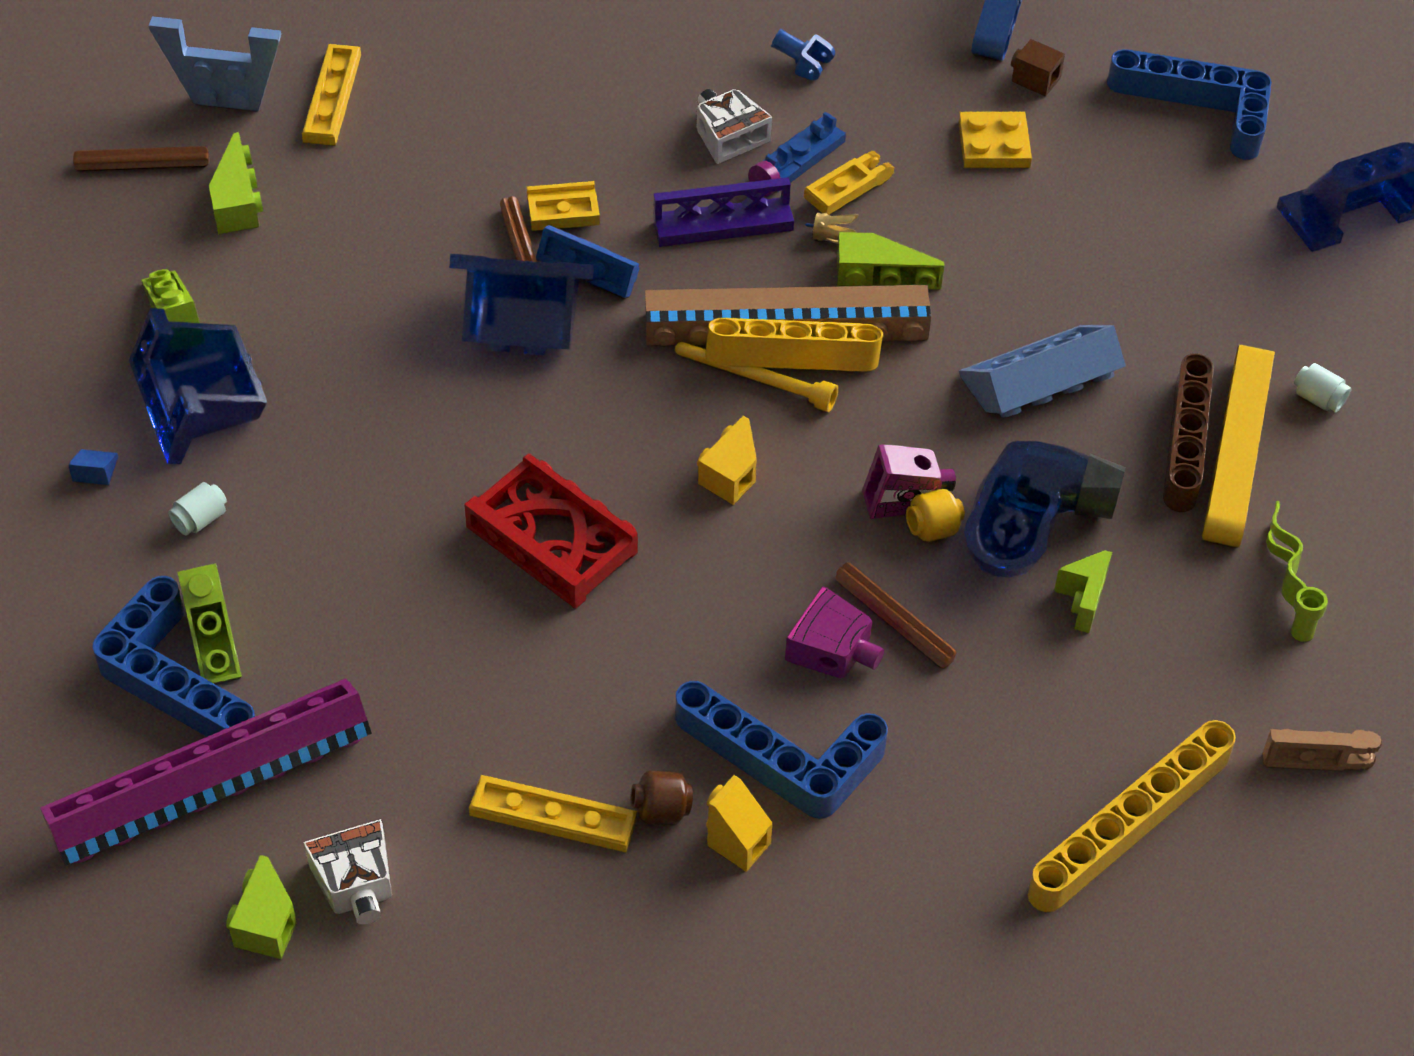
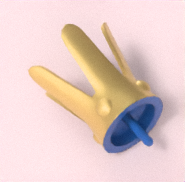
[805,213,858,244]

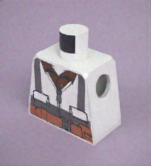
[696,89,772,164]
[304,819,392,925]

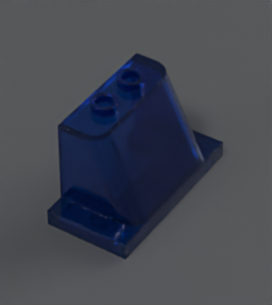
[1276,142,1414,252]
[449,254,599,355]
[129,308,267,464]

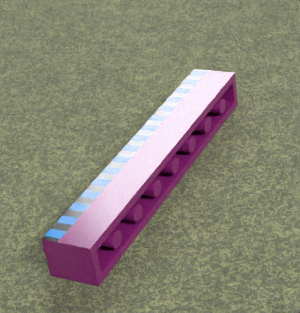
[40,678,372,866]

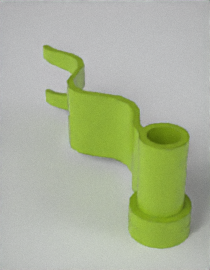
[1266,501,1328,642]

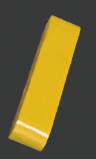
[705,318,883,371]

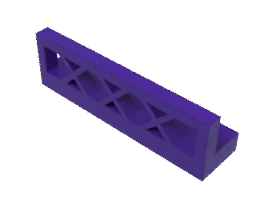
[653,177,794,247]

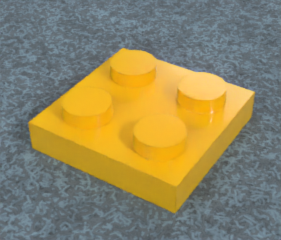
[958,111,1032,168]

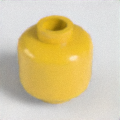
[906,489,965,542]

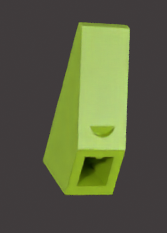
[209,132,263,234]
[837,232,944,289]
[141,269,205,350]
[177,563,242,684]

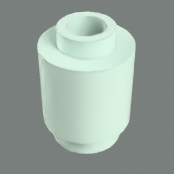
[1294,363,1351,412]
[168,482,227,536]

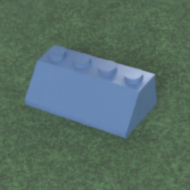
[959,325,1126,417]

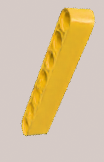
[1202,344,1275,548]
[1028,720,1236,912]

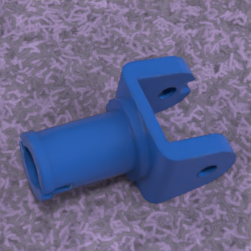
[771,29,835,80]

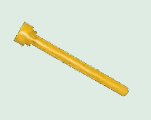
[675,342,838,412]

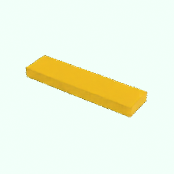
[302,44,361,146]
[469,775,637,853]

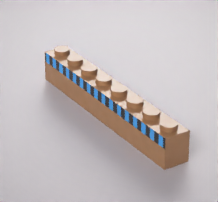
[645,285,931,346]

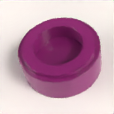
[748,161,781,197]

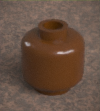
[630,771,693,825]

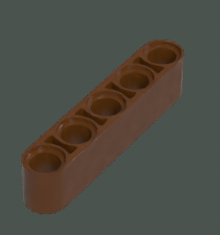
[1163,353,1214,512]

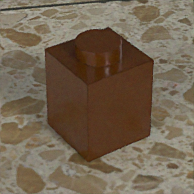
[1011,39,1065,96]

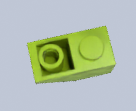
[226,855,297,959]

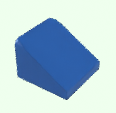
[69,449,118,485]

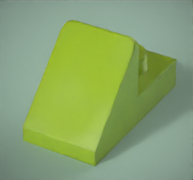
[1054,550,1112,633]

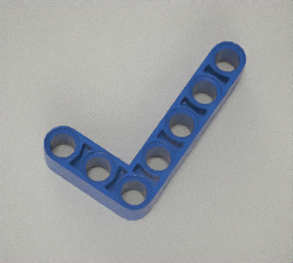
[971,0,1022,61]
[1107,49,1272,160]
[92,576,255,737]
[675,681,888,819]

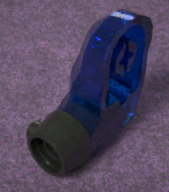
[964,441,1126,578]

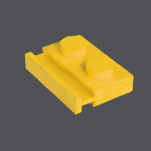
[527,181,600,231]

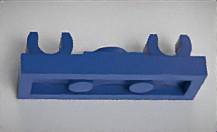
[763,112,846,192]
[536,225,640,298]

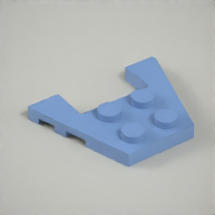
[148,16,282,111]

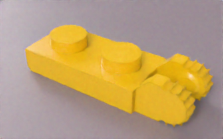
[804,150,895,215]

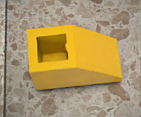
[697,415,757,505]
[706,775,772,872]

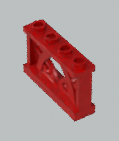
[464,453,638,609]

